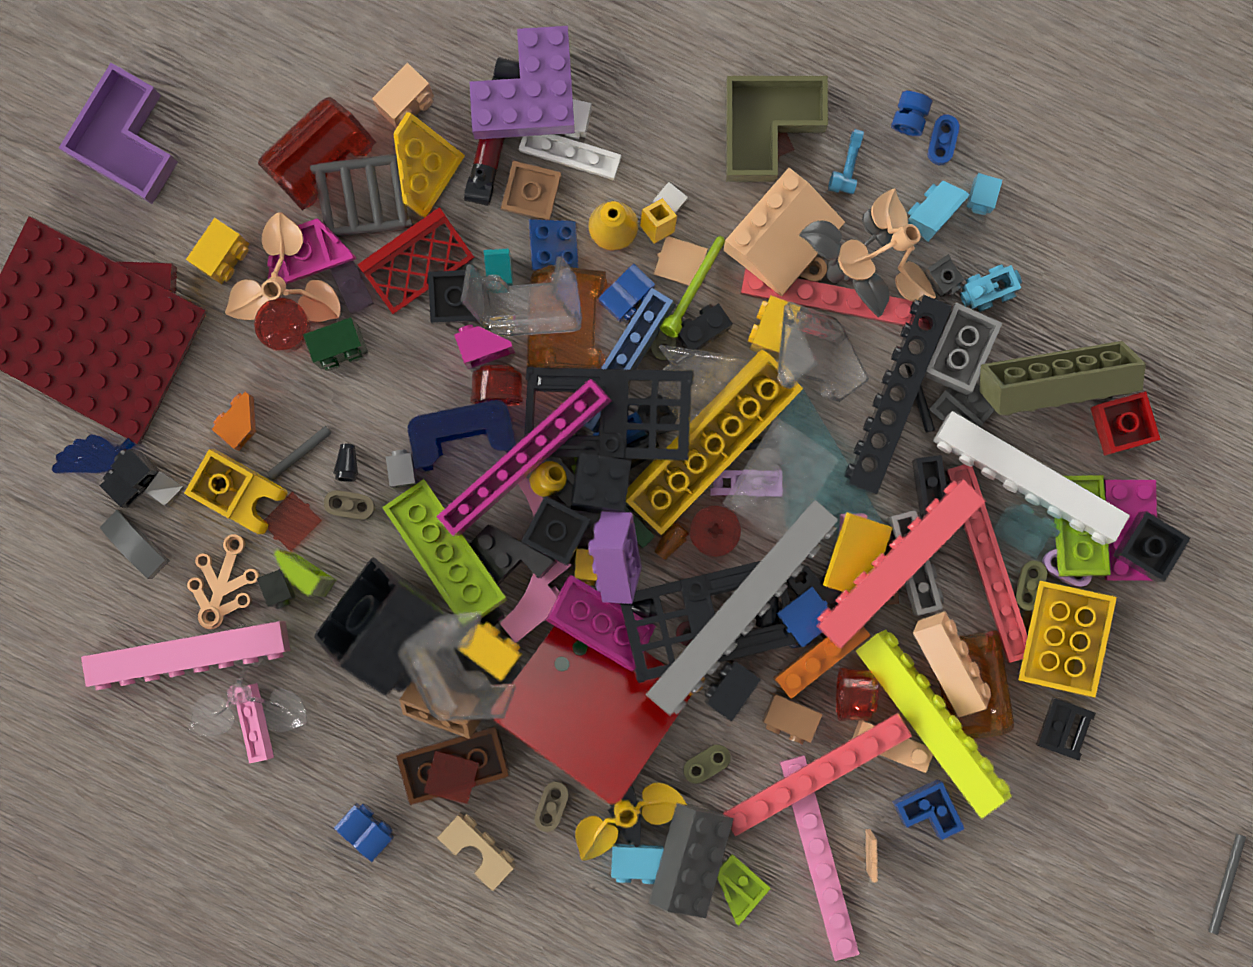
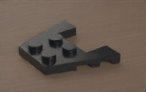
[469,524,557,627]

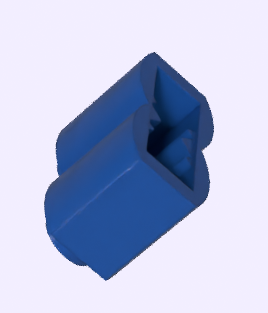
[599,264,655,322]
[334,803,394,862]

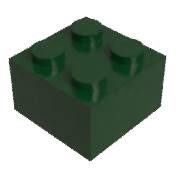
[303,317,368,371]

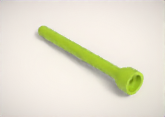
[660,236,725,338]

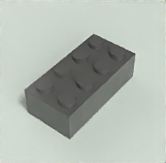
[649,803,734,918]

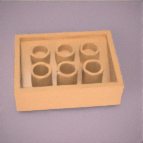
[724,168,845,296]

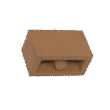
[762,693,823,745]

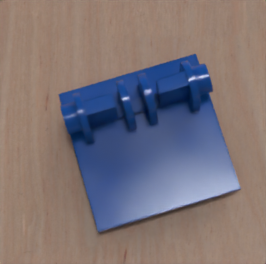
[529,220,579,273]

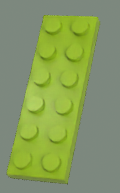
[382,479,507,629]

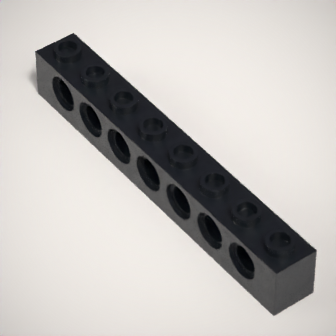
[844,295,952,495]

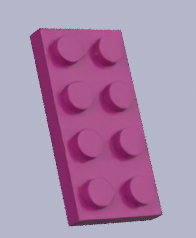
[1104,480,1157,581]
[546,575,656,671]

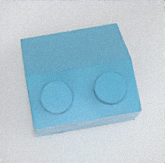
[908,181,970,242]

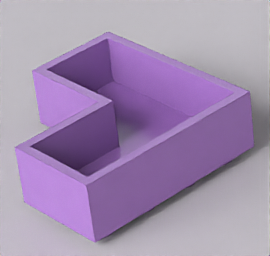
[469,26,575,139]
[59,63,178,204]

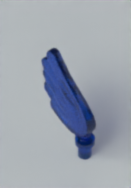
[52,434,136,474]

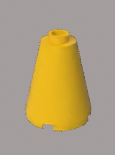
[589,201,638,251]

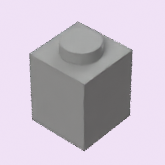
[386,450,417,488]

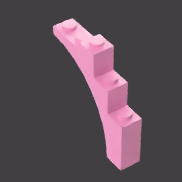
[500,477,571,643]

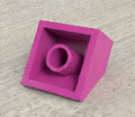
[454,325,515,370]

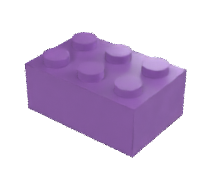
[589,511,642,604]

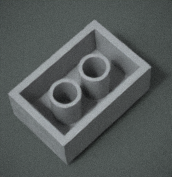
[924,303,1002,395]

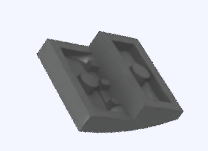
[929,383,995,427]

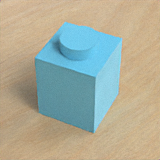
[966,173,1003,215]

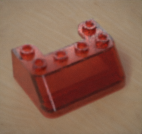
[258,97,377,211]

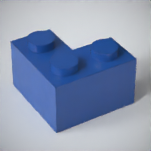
[892,779,965,840]

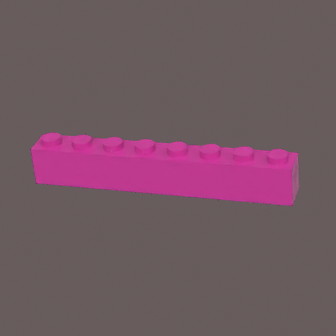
[436,379,612,536]

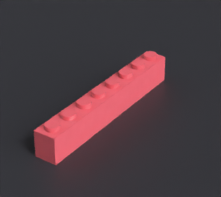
[816,479,985,648]

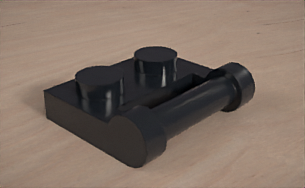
[1036,697,1096,761]

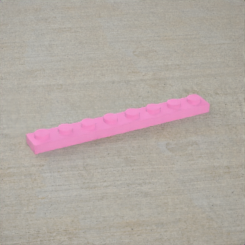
[780,755,860,961]

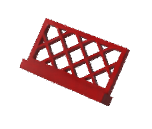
[357,207,474,314]

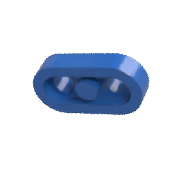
[927,114,959,165]

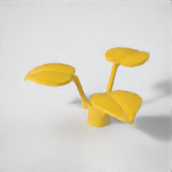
[575,783,687,861]

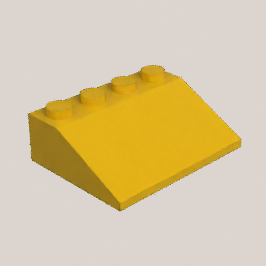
[1018,581,1117,698]

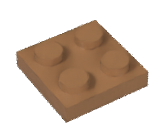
[501,161,562,220]

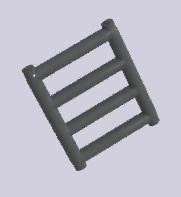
[310,154,413,237]

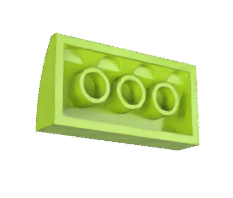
[274,549,337,597]

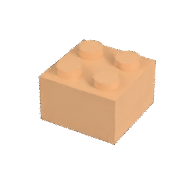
[372,63,434,128]

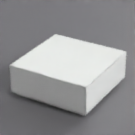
[653,182,688,214]

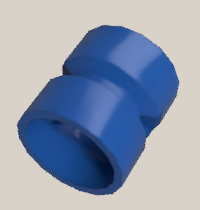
[891,91,933,136]

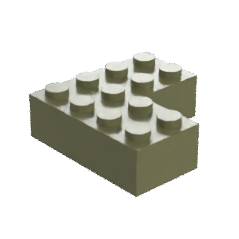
[726,76,828,182]

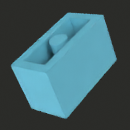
[611,844,664,884]

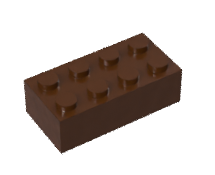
[396,725,511,805]

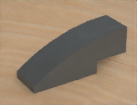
[100,509,170,579]

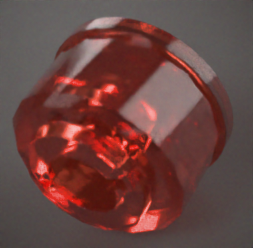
[254,298,311,353]
[470,365,523,407]
[836,667,879,721]

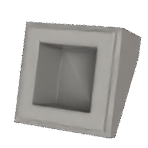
[144,471,184,507]

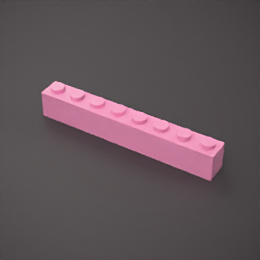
[81,621,291,690]

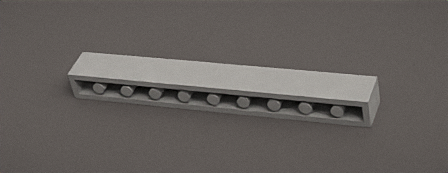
[646,500,838,715]

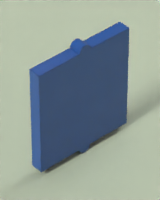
[777,587,828,647]

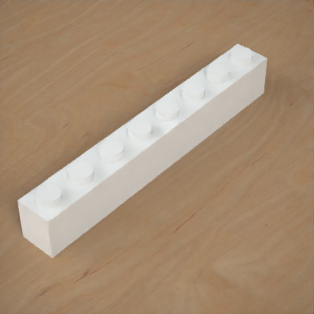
[933,411,1130,545]

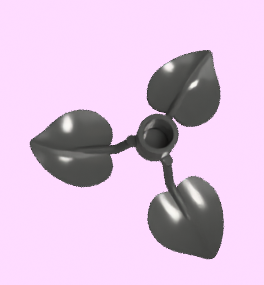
[799,209,893,318]

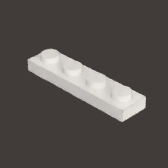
[519,134,621,180]

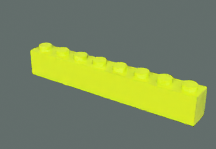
[856,630,1012,819]

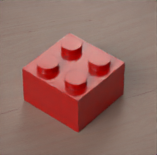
[1090,391,1161,456]

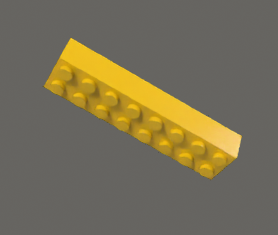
[626,349,804,535]

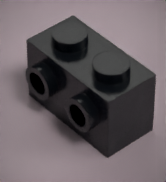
[677,303,733,356]

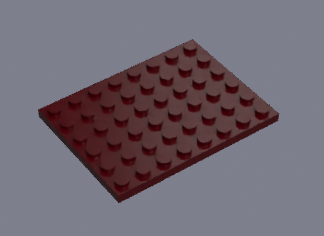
[0,216,208,444]

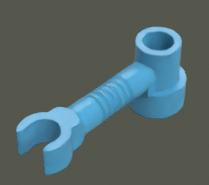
[828,129,864,194]

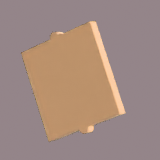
[654,236,708,286]
[866,829,877,882]

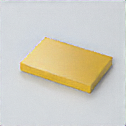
[823,512,893,592]

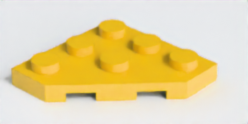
[393,112,465,218]

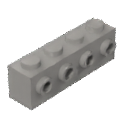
[887,510,944,616]

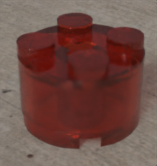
[689,506,741,557]

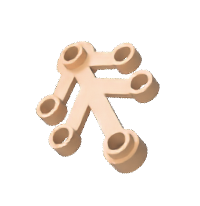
[187,534,260,629]

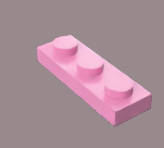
[233,683,274,763]

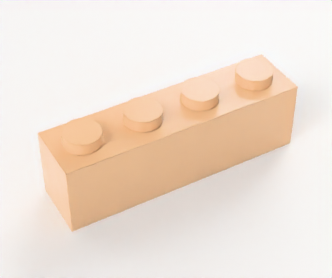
[913,612,991,717]

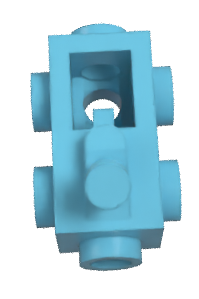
[960,264,1022,312]

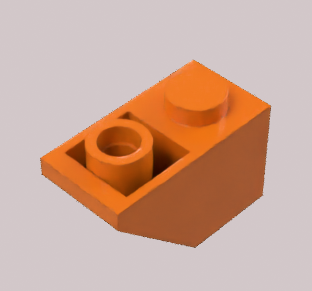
[212,392,256,451]

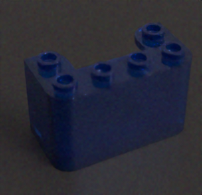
[408,400,518,473]

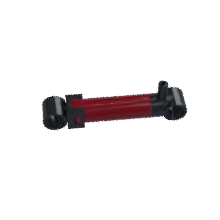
[464,57,520,206]

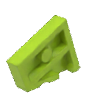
[717,853,771,926]

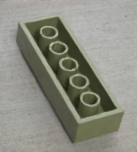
[979,341,1146,415]

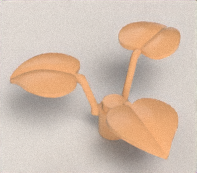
[838,189,936,301]
[225,212,341,322]

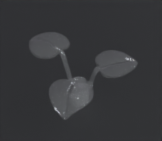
[188,624,307,736]

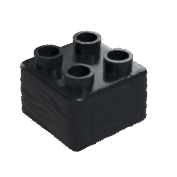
[314,557,447,695]

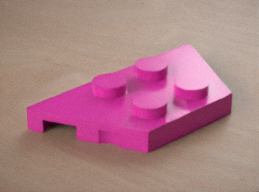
[267,218,356,284]

